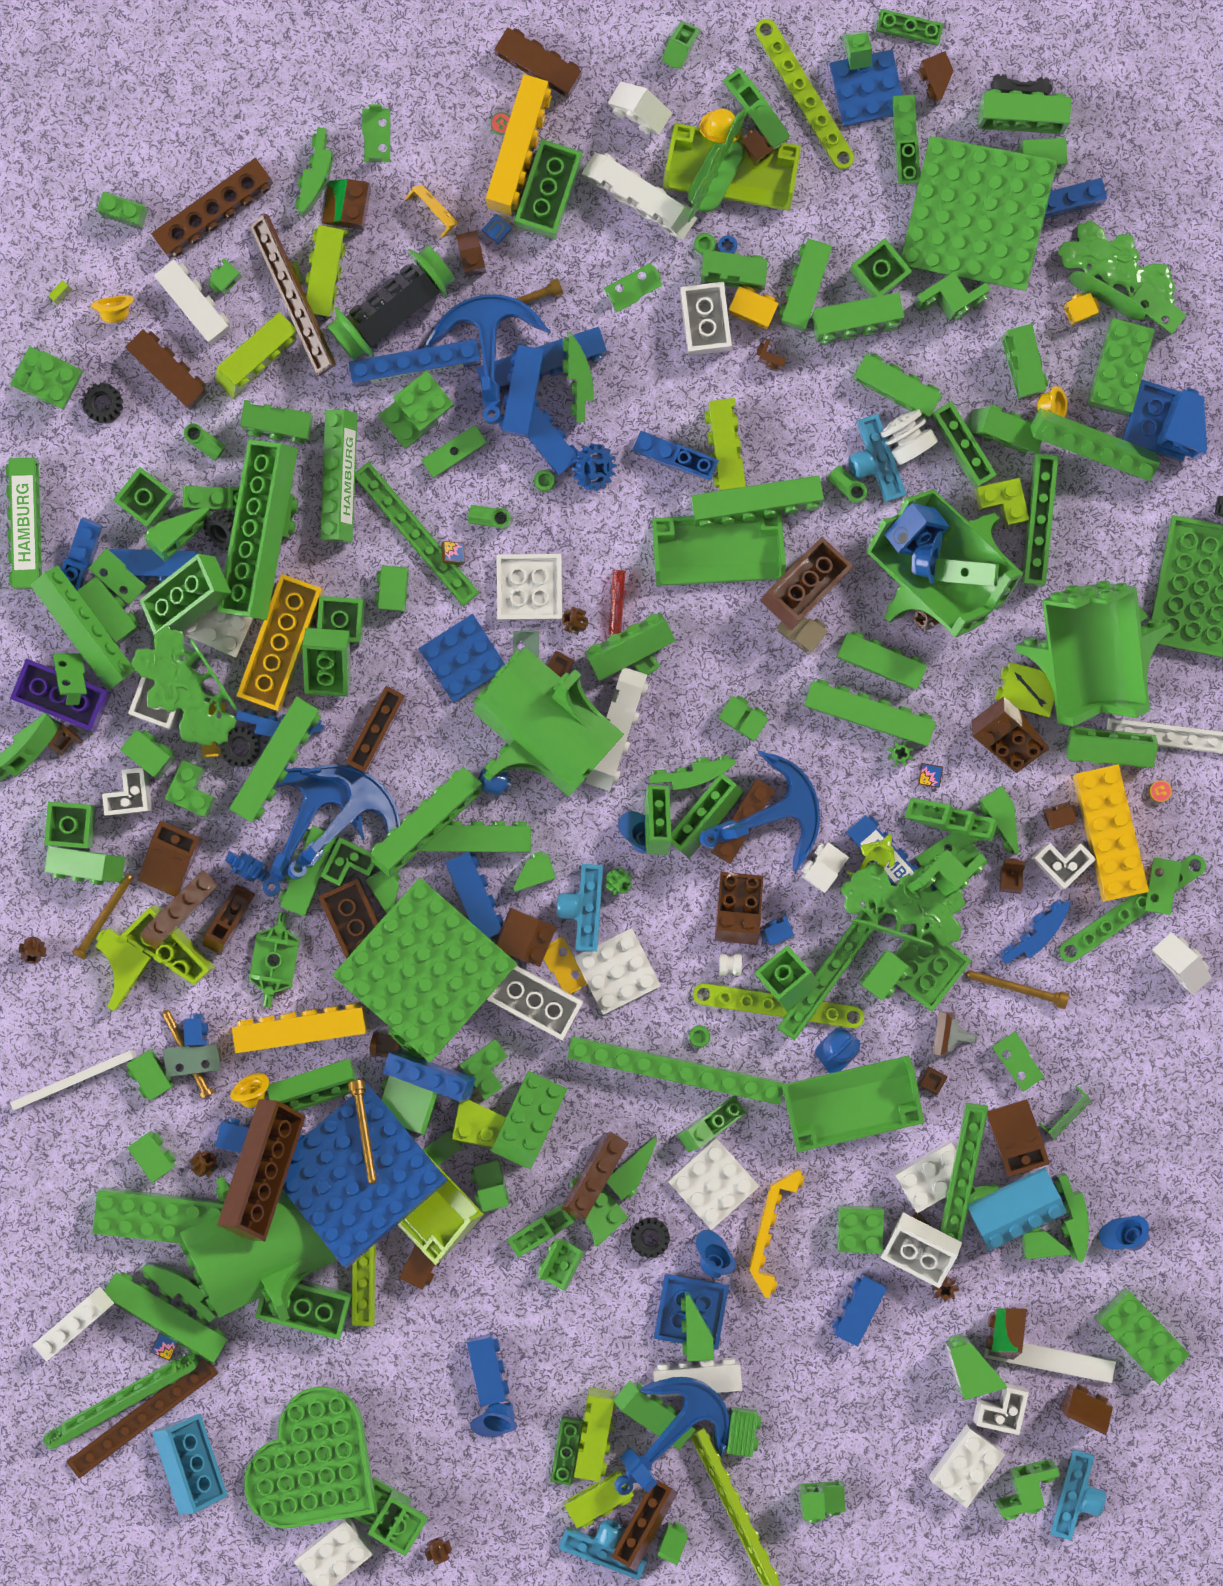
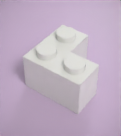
[608,81,672,135]
[102,768,152,816]
[801,842,849,893]
[1031,843,1096,889]
[1152,932,1212,995]
[973,1383,1029,1435]

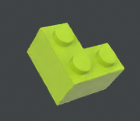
[974,478,1029,527]

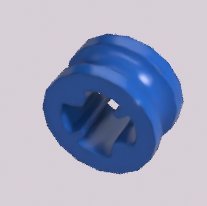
[718,235,737,254]

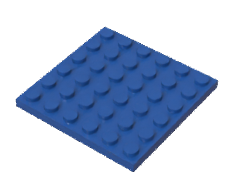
[282,1083,448,1269]

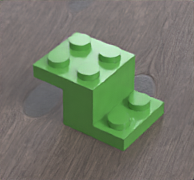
[913,272,991,321]
[10,346,83,410]
[378,371,454,450]
[906,850,986,896]
[994,1458,1060,1520]
[353,1477,429,1557]

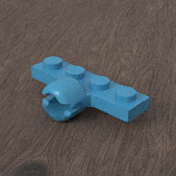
[848,414,907,503]
[556,864,603,952]
[1050,1449,1106,1541]
[558,1519,648,1580]

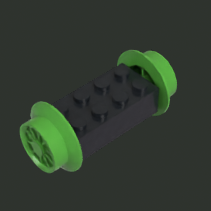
[327,245,455,361]

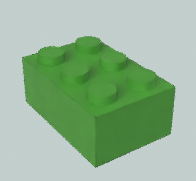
[302,628,351,697]

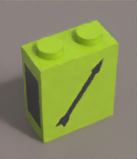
[995,662,1055,718]

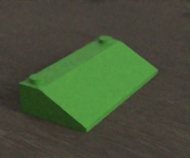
[652,513,786,586]
[782,1055,924,1153]

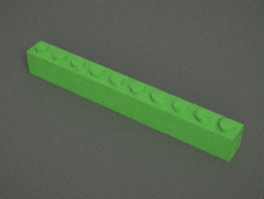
[567,1035,785,1105]

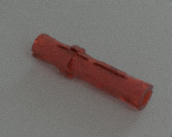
[608,570,626,635]

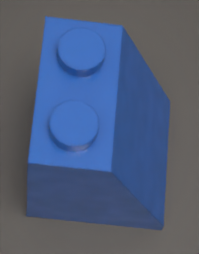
[1156,388,1207,460]

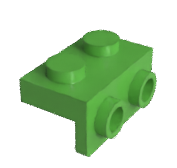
[537,1238,585,1291]

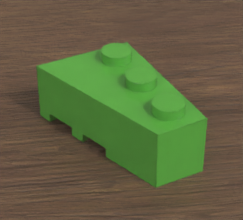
[700,249,768,289]
[1001,323,1048,400]

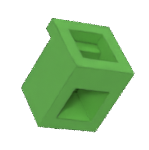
[208,258,242,295]

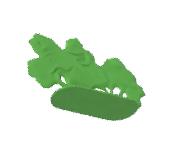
[688,108,747,223]
[1057,221,1176,320]
[132,626,239,746]
[840,862,965,948]

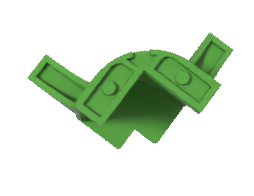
[866,489,1024,638]
[1016,580,1171,726]
[472,647,624,797]
[179,1176,338,1322]

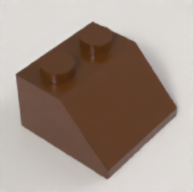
[495,908,557,967]
[1059,1383,1113,1435]

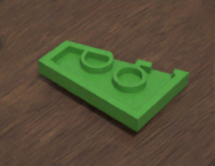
[569,1171,629,1247]

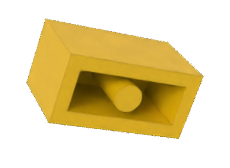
[728,286,779,330]

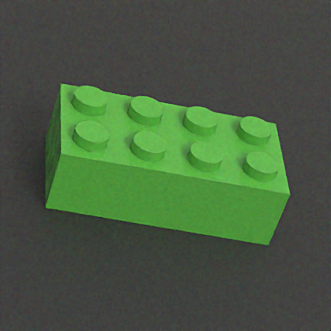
[977,89,1072,134]
[514,139,583,240]
[811,292,905,345]
[1086,318,1155,416]
[139,554,231,636]
[491,1070,567,1170]
[255,1280,352,1340]
[1094,1288,1190,1385]

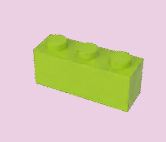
[564,1469,634,1528]

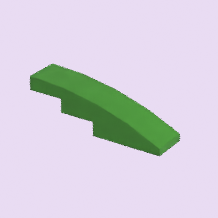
[905,798,998,842]
[507,1201,577,1258]

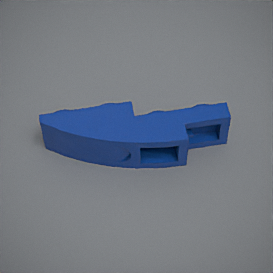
[632,431,719,481]
[62,517,103,590]
[236,708,326,737]
[999,899,1070,964]

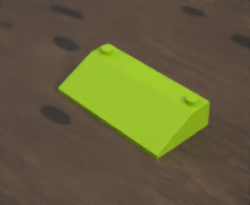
[663,123,801,211]
[398,1154,484,1265]

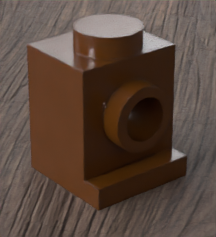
[741,129,774,166]
[1042,803,1078,830]

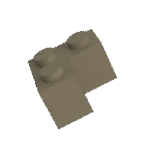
[775,618,828,655]

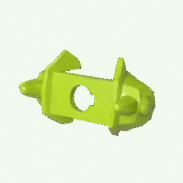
[846,834,895,877]

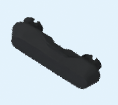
[990,74,1053,96]

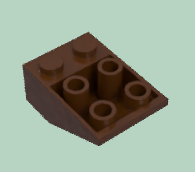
[971,696,1049,773]
[137,821,203,897]
[714,872,764,945]
[987,1099,1050,1177]

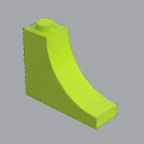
[96,928,153,1011]

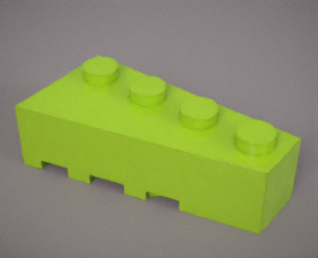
[304,225,350,317]
[215,312,297,399]
[574,1387,617,1482]

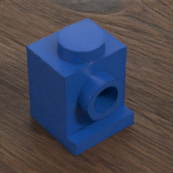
[760,915,795,946]
[184,1014,209,1046]

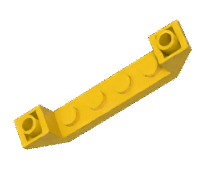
[749,1168,805,1299]

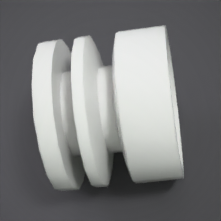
[880,409,938,465]

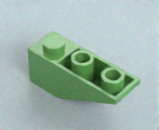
[978,786,1019,855]
[677,1095,746,1153]
[681,1291,714,1361]

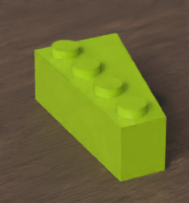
[704,398,746,491]
[119,904,215,985]
[451,1100,506,1149]

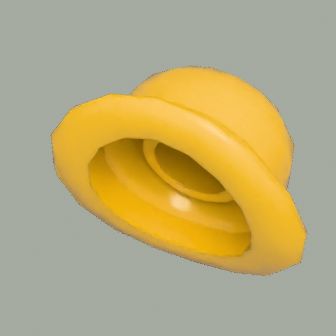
[699,108,742,143]
[90,295,134,324]
[1037,386,1068,417]
[230,1072,269,1108]

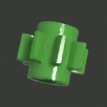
[887,741,913,766]
[605,867,632,896]

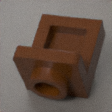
[756,338,786,372]
[47,722,83,756]
[999,858,1026,894]

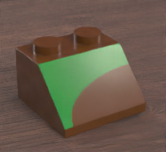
[322,179,371,230]
[985,1308,1027,1360]

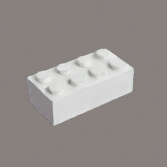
[487,965,583,1041]

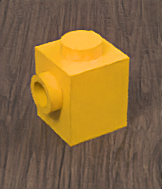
[1063,292,1100,326]

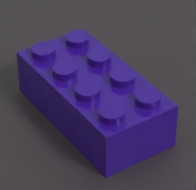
[10,658,111,732]

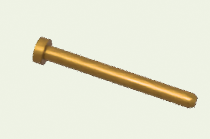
[72,874,133,960]
[162,1009,215,1099]

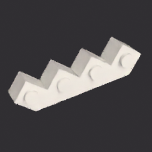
[581,152,697,240]
[586,668,649,791]

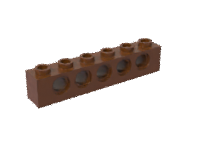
[151,157,273,258]

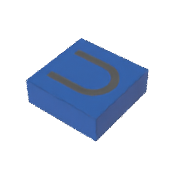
[482,214,512,245]

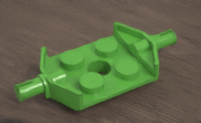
[249,912,300,1008]

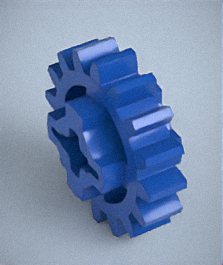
[571,443,617,491]
[225,851,270,882]

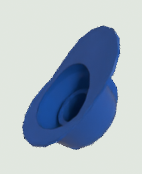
[912,531,942,584]
[618,811,646,854]
[814,1027,861,1074]
[1099,1216,1150,1251]
[696,1230,736,1279]
[470,1402,517,1438]

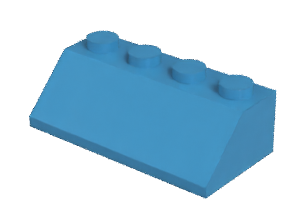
[968,1167,1067,1251]
[152,1414,228,1515]

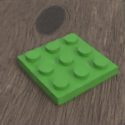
[894,925,972,1012]

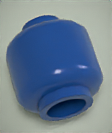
[478,768,511,797]

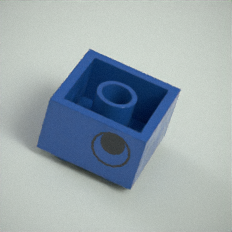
[884,503,950,555]

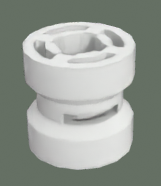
[719,954,742,976]

